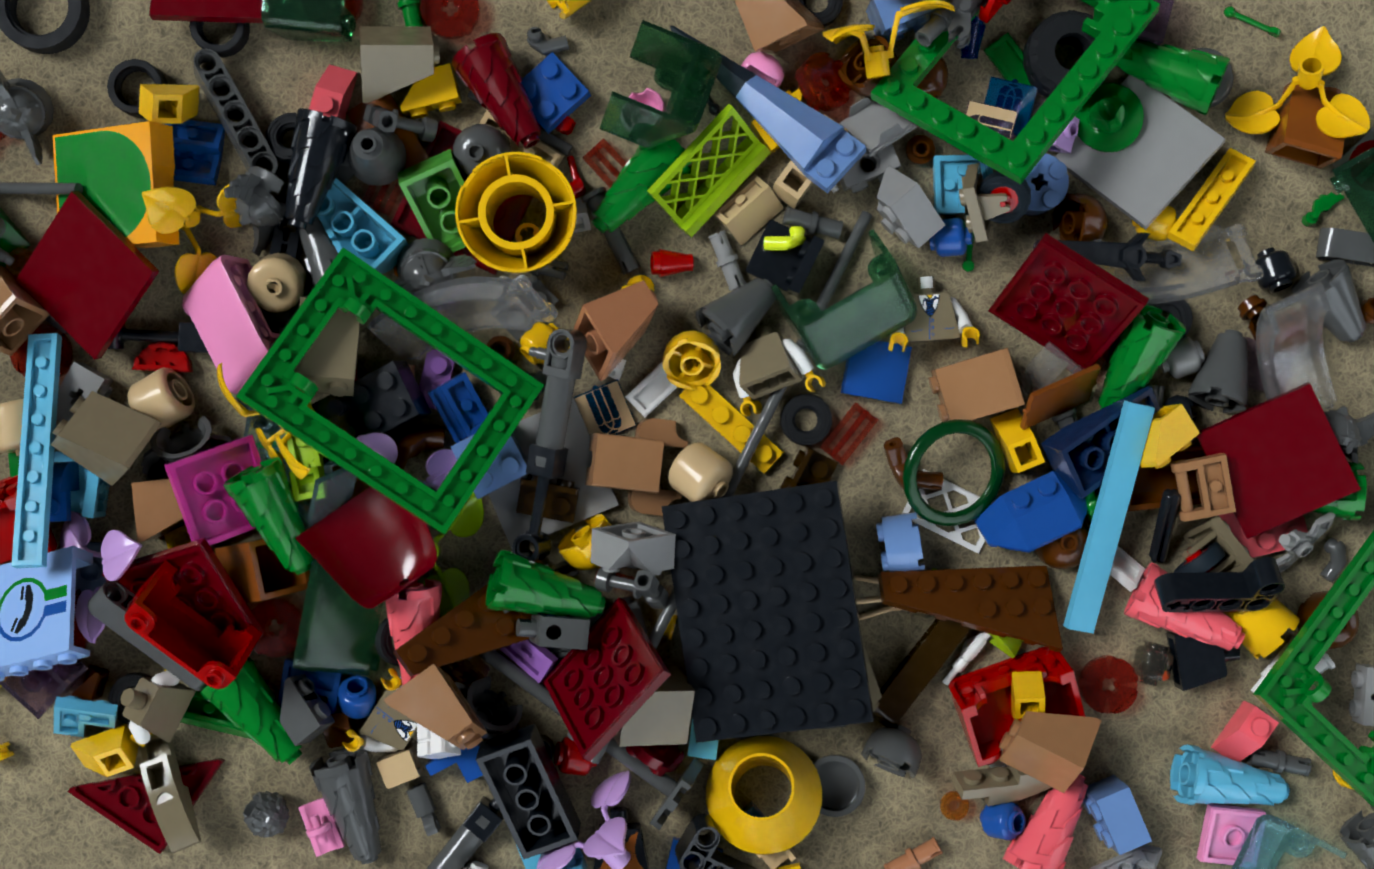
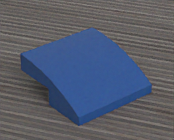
[165,120,225,186]
[841,336,912,404]

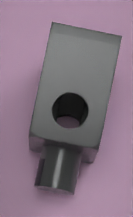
[516,613,590,650]

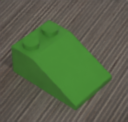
[397,149,466,253]

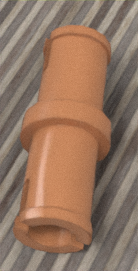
[883,837,943,869]

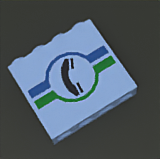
[0,546,93,682]

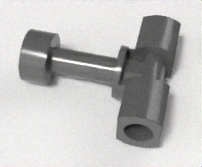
[363,103,438,143]
[595,567,669,609]

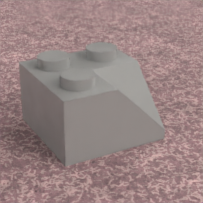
[877,166,945,248]
[591,521,676,576]

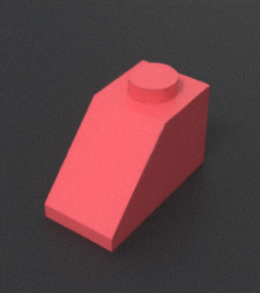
[309,64,358,120]
[1211,701,1279,762]

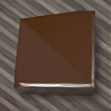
[71,664,110,701]
[323,712,357,748]

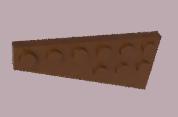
[393,551,549,677]
[878,566,1063,652]

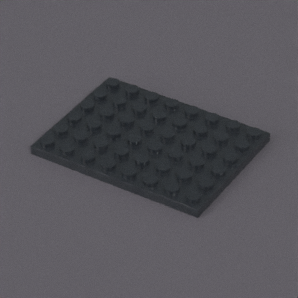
[662,480,874,743]

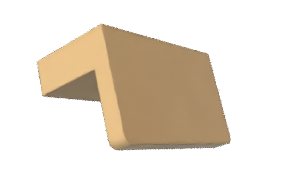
[713,174,783,245]

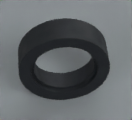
[0,0,90,54]

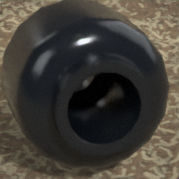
[1252,247,1296,293]

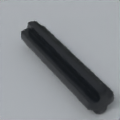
[1149,489,1181,563]

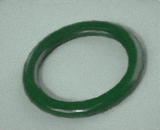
[903,419,1005,526]

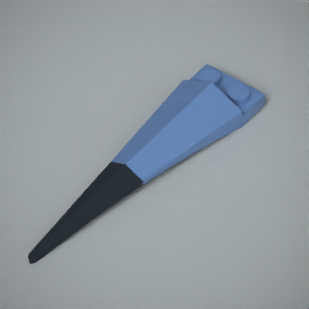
[670,26,867,194]

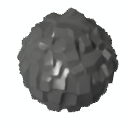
[243,791,289,838]

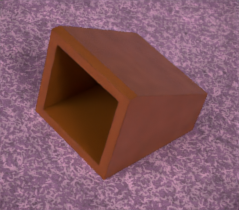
[1265,82,1345,169]
[215,538,313,603]

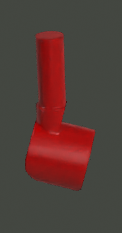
[539,116,576,135]
[567,156,586,199]

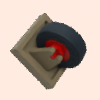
[959,163,1031,242]
[1174,515,1254,573]

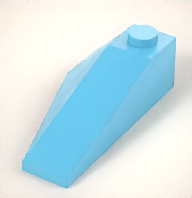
[317,178,408,274]

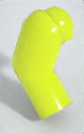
[764,226,806,251]

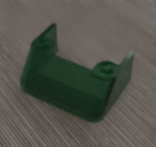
[600,20,722,147]
[771,229,918,369]

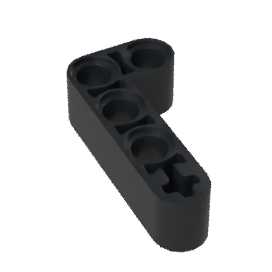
[1154,557,1285,612]
[675,814,756,869]

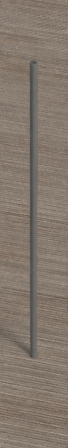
[591,211,872,765]

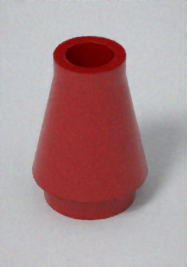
[650,249,694,278]

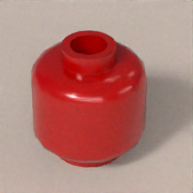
[554,736,597,776]

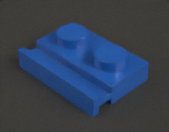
[427,372,488,443]

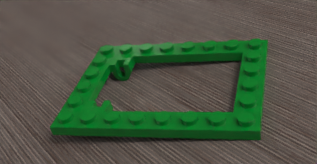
[871,0,1160,184]
[236,248,544,535]
[1253,530,1374,807]

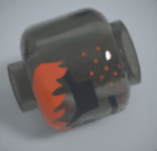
[1132,641,1174,686]

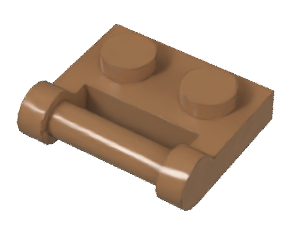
[1170,453,1236,522]

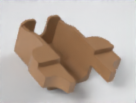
[585,418,688,516]

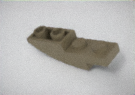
[139,734,201,853]
[952,765,1051,806]

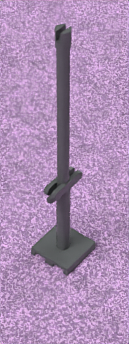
[440,615,704,830]

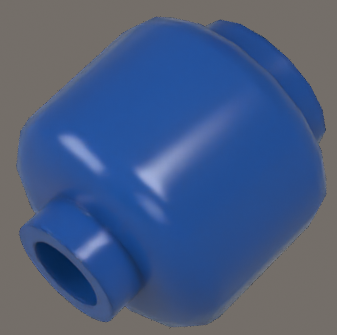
[929,218,973,257]
[338,675,378,719]
[980,802,1026,841]

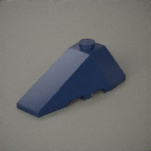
[1041,386,1160,499]

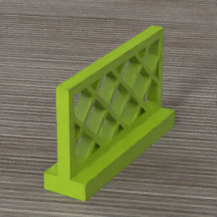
[647,104,771,238]

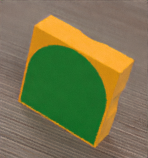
[52,121,180,249]

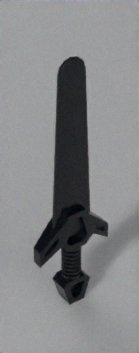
[1033,233,1182,281]

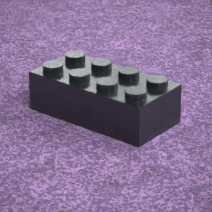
[312,361,431,466]
[476,723,581,860]

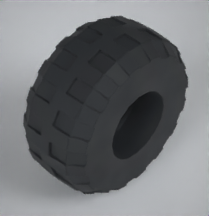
[1023,10,1110,97]

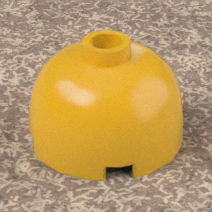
[662,330,721,390]
[558,514,611,570]

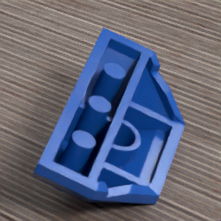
[975,471,1088,553]

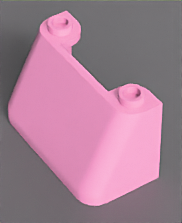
[182,255,280,395]

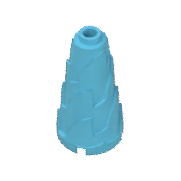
[1170,744,1290,805]

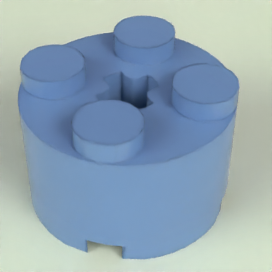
[1024,153,1069,216]
[876,512,925,572]

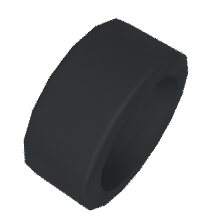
[189,21,250,57]
[107,59,168,118]

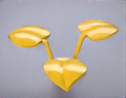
[823,0,955,79]
[1225,26,1370,138]
[142,184,243,294]
[217,363,314,480]

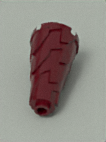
[451,33,541,149]

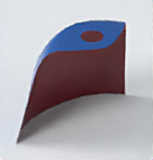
[295,467,437,609]

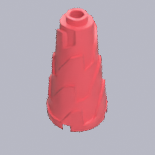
[1124,562,1245,651]
[385,579,442,686]
[1002,774,1088,869]

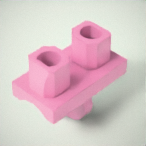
[298,798,346,857]

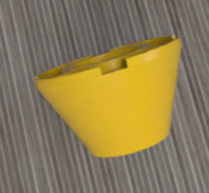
[455,152,577,273]
[706,736,822,855]

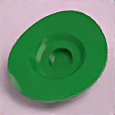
[1075,83,1144,153]

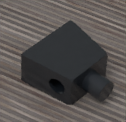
[1166,632,1240,691]

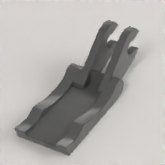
[948,0,988,49]

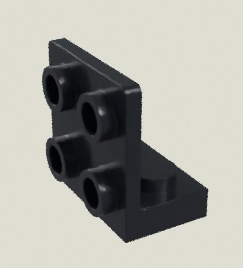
[746,220,825,297]

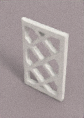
[902,469,985,554]

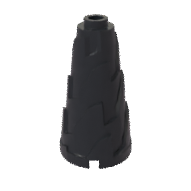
[285,108,357,230]

